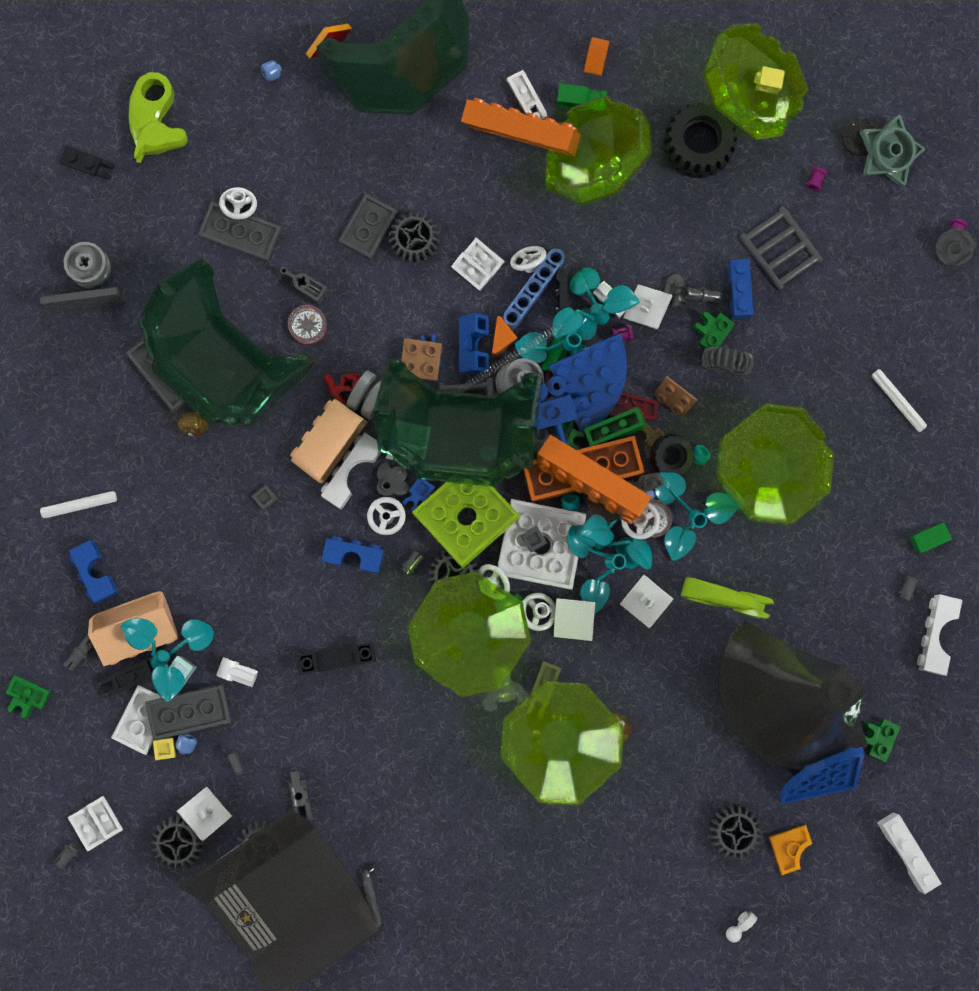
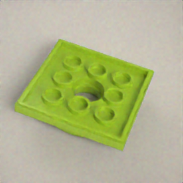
[412,462,520,569]

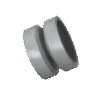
[64,242,111,289]
[495,358,544,404]
[346,370,391,420]

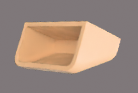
[290,399,368,484]
[88,592,178,666]

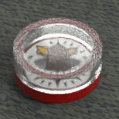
[288,305,327,345]
[633,499,672,539]

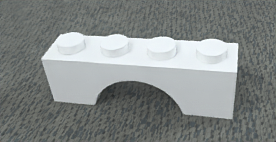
[321,432,385,510]
[917,594,962,676]
[877,813,942,894]

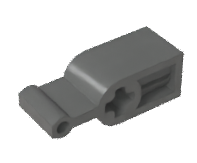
[279,267,328,305]

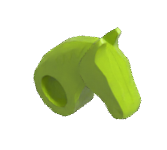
[128,72,188,163]
[681,577,774,619]

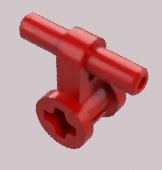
[323,373,361,406]

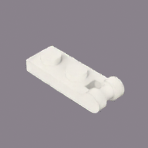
[507,70,547,119]

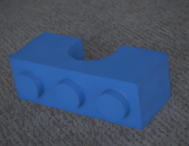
[727,259,753,320]
[459,313,489,375]
[321,536,384,574]
[69,540,119,604]

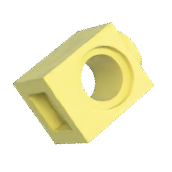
[754,66,785,95]

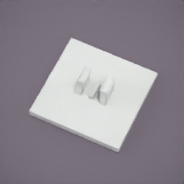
[623,284,672,330]
[620,575,673,629]
[177,787,232,842]

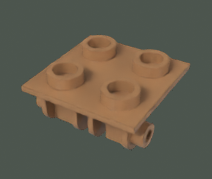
[399,338,442,381]
[653,376,697,418]

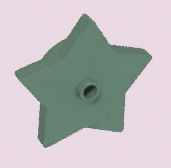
[860,115,925,186]

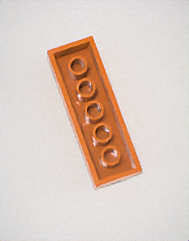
[461,98,581,157]
[537,435,651,524]
[522,436,644,503]

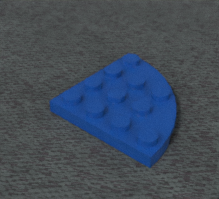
[550,333,627,433]
[779,747,865,804]

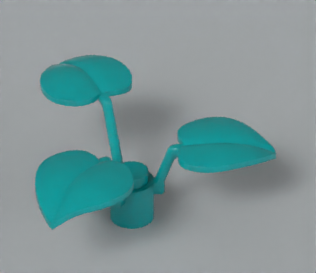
[552,268,640,340]
[515,308,597,364]
[655,472,741,561]
[580,505,652,570]
[567,525,650,613]
[120,618,214,702]

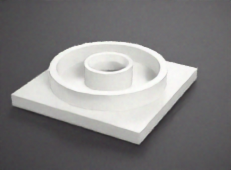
[498,499,586,590]

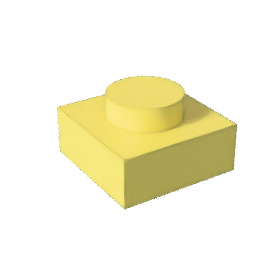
[153,737,176,760]

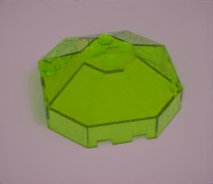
[702,23,809,140]
[546,96,652,206]
[715,403,834,526]
[407,571,531,697]
[501,681,624,805]

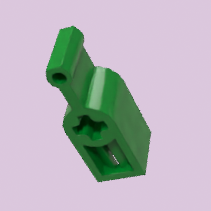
[556,83,607,111]

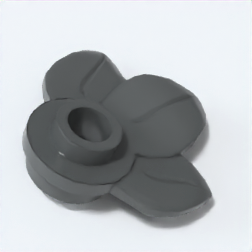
[376,462,411,497]

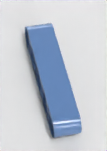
[503,249,564,329]

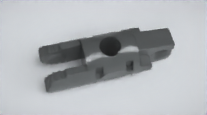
[625,472,665,492]
[288,771,313,823]

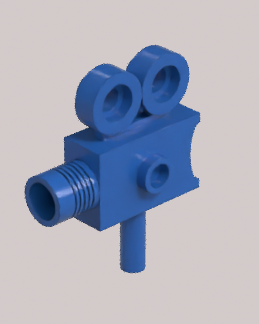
[529,376,591,444]

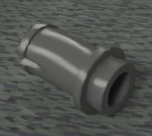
[400,550,424,576]
[898,576,918,602]
[54,843,79,869]

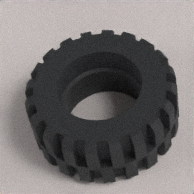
[663,101,738,178]

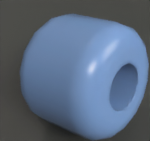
[261,60,282,82]
[175,733,197,754]

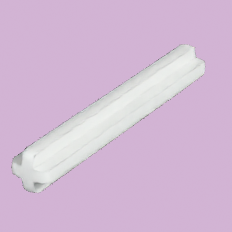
[872,369,927,432]
[40,491,117,518]

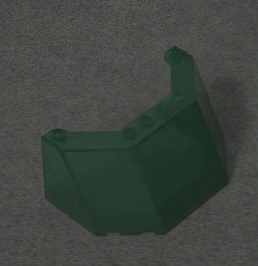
[316,0,470,115]
[138,258,315,426]
[373,359,543,487]

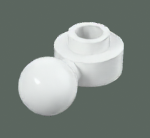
[726,911,757,943]

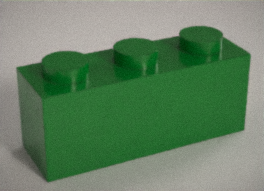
[584,407,648,447]

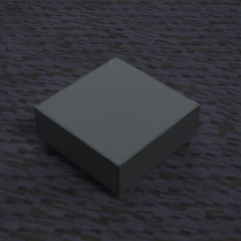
[251,484,278,511]
[521,526,547,553]
[228,752,245,774]

